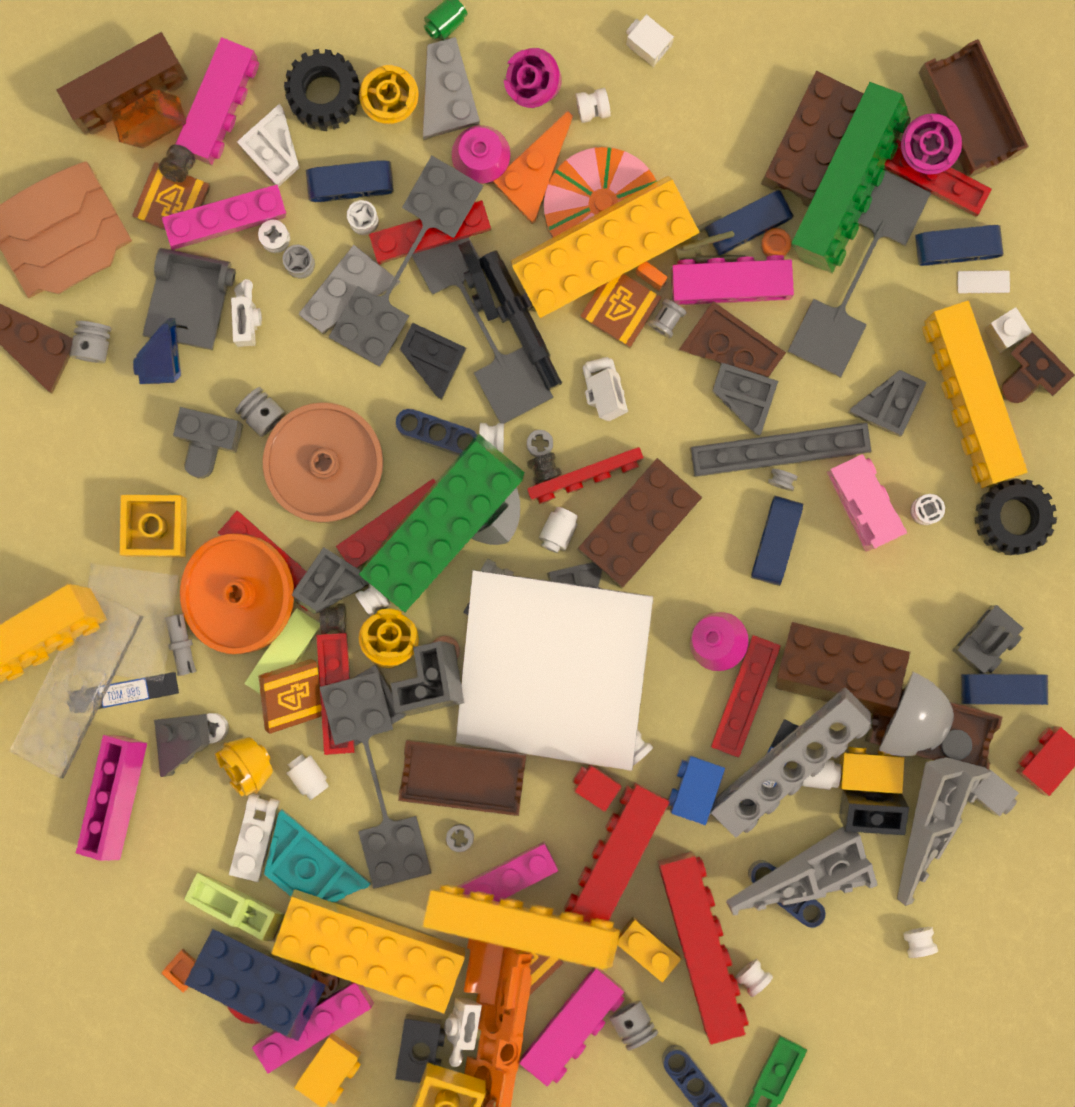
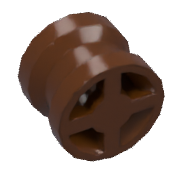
[309,969,340,997]

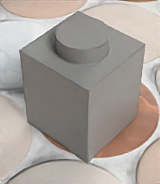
[974,769,1019,816]

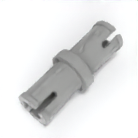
[165,613,197,676]

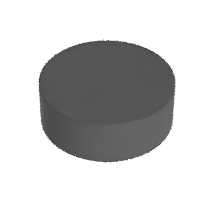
[940,730,972,760]

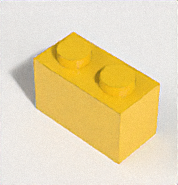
[838,747,905,794]
[617,916,682,983]
[294,1033,361,1107]

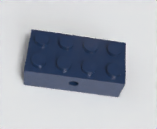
[184,929,326,1041]

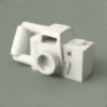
[231,279,262,347]
[582,357,628,421]
[445,998,482,1067]

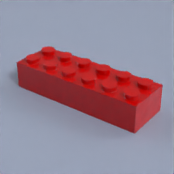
[564,782,669,966]
[657,851,749,1045]

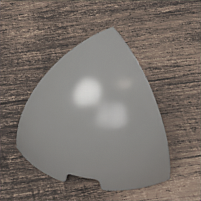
[471,487,520,545]
[879,672,954,756]

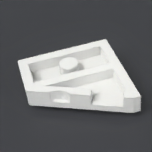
[237,104,300,187]

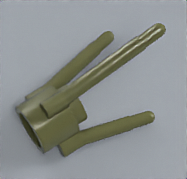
[675,216,747,263]

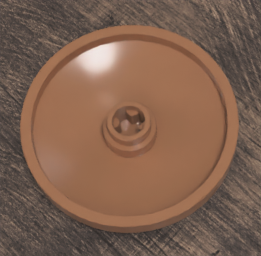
[263,403,383,523]

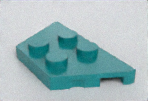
[264,809,371,902]

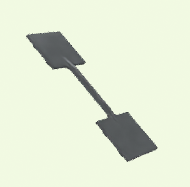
[329,155,483,367]
[788,171,931,378]
[412,237,554,424]
[320,672,431,889]

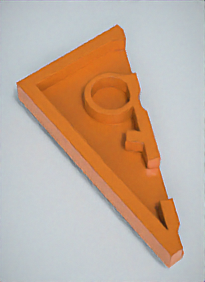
[493,111,573,224]

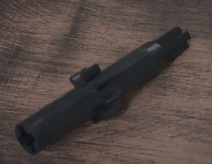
[479,250,562,391]

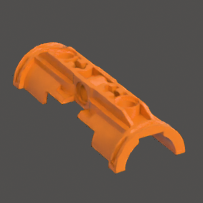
[464,938,533,1107]

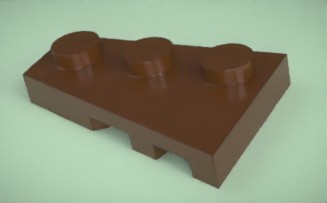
[678,301,786,377]
[0,304,73,394]

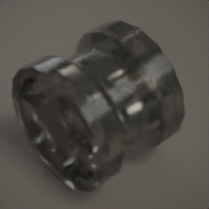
[159,144,196,183]
[526,452,562,485]
[320,603,346,634]

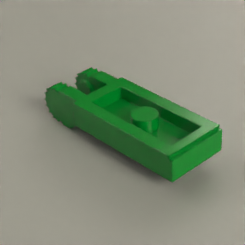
[745,1035,807,1107]

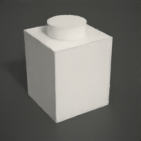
[626,14,674,67]
[984,307,1032,353]

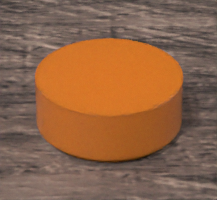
[761,228,791,257]

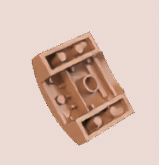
[0,161,132,298]

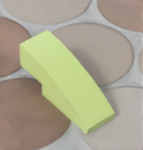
[244,608,322,694]
[184,873,285,941]

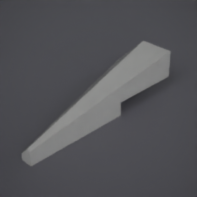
[897,757,991,906]
[726,827,878,915]

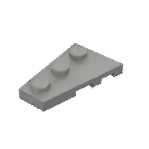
[423,37,480,140]
[299,245,401,334]

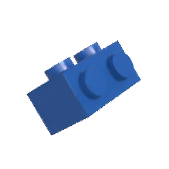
[668,755,725,826]

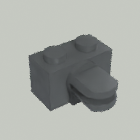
[173,407,243,479]
[952,605,1024,674]

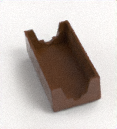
[56,31,188,135]
[918,39,1029,177]
[761,70,864,207]
[577,458,702,589]
[776,622,910,718]
[865,688,1003,770]
[398,739,526,816]

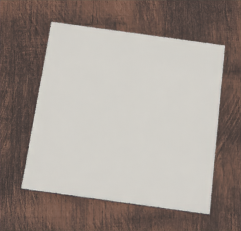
[456,570,653,771]

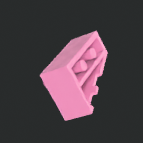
[827,454,907,552]

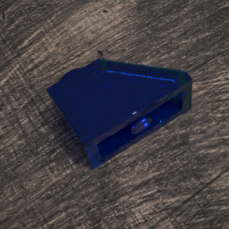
[133,318,181,384]

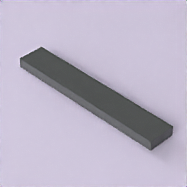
[690,423,872,477]

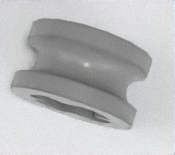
[527,430,553,458]
[768,468,798,491]
[446,824,474,852]

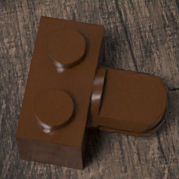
[1002,332,1075,403]

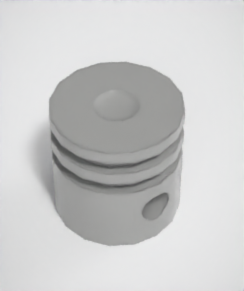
[70,321,111,363]
[235,387,286,437]
[609,1000,658,1051]

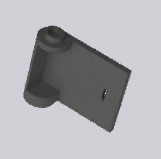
[142,248,236,351]

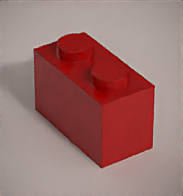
[1016,726,1075,796]
[572,764,622,812]

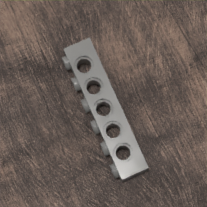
[711,687,871,838]

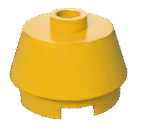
[359,65,419,124]
[359,609,419,668]
[215,737,273,797]

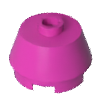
[503,48,562,108]
[901,114,962,174]
[452,125,510,184]
[690,612,748,671]

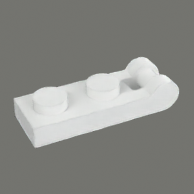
[229,793,280,882]

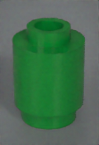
[424,0,468,41]

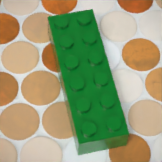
[791,82,911,274]
[359,433,525,613]

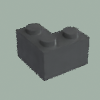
[391,641,464,716]

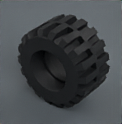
[284,49,360,131]
[975,478,1057,555]

